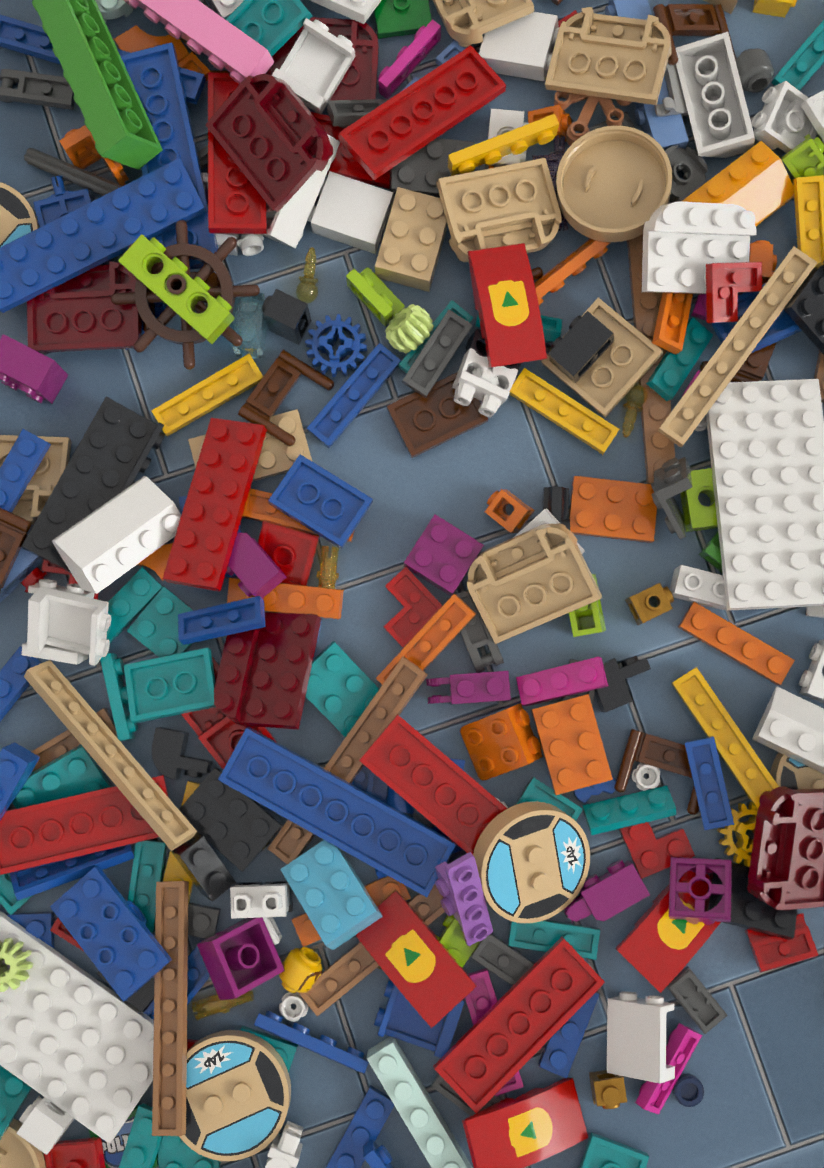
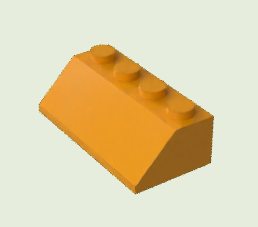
[682,141,794,226]

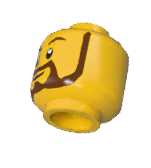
[279,947,323,993]

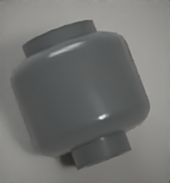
[736,48,774,93]

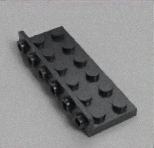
[21,396,165,574]

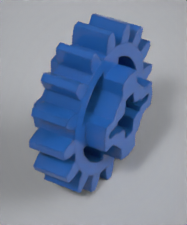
[305,314,367,377]

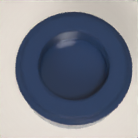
[673,1074,704,1107]

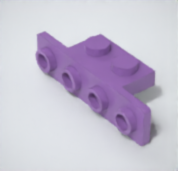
[435,852,493,946]

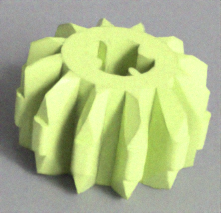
[385,304,434,354]
[0,938,33,992]

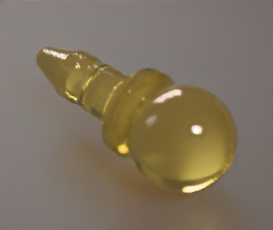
[296,247,318,303]
[622,384,648,438]

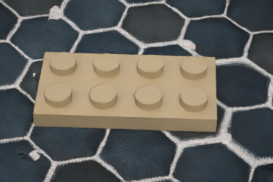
[188,409,313,482]

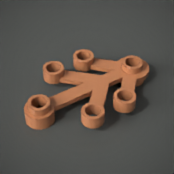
[554,91,631,146]

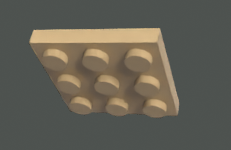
[541,297,663,418]

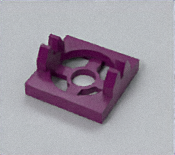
[669,857,732,925]

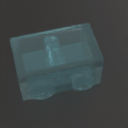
[232,293,266,358]

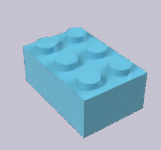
[280,840,383,950]

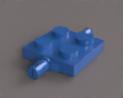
[33,176,92,228]

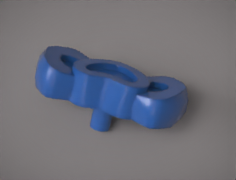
[573,774,616,803]

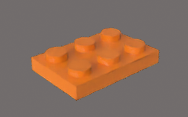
[569,476,657,543]
[531,694,613,795]

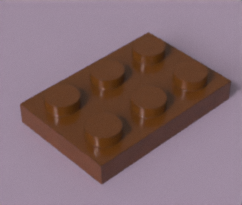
[387,372,488,458]

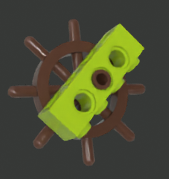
[111,220,260,370]

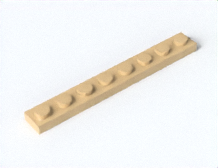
[658,246,818,448]
[24,660,197,851]

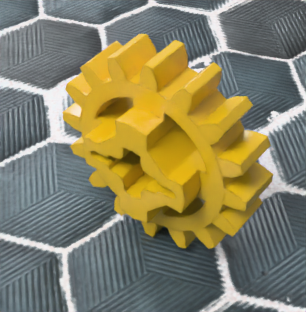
[717,802,757,867]

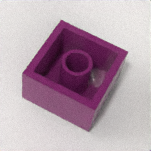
[0,334,68,404]
[404,514,484,596]
[197,917,285,1000]

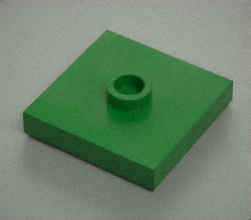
[374,0,432,39]

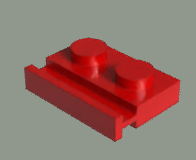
[745,913,819,973]

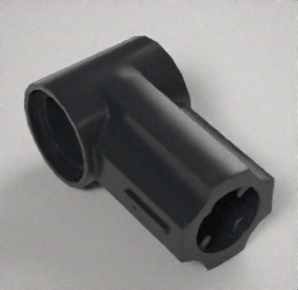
[543,486,570,530]

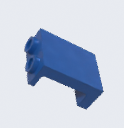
[374,979,465,1058]

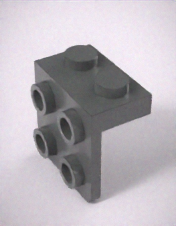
[651,457,693,539]

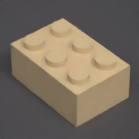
[375,187,448,292]

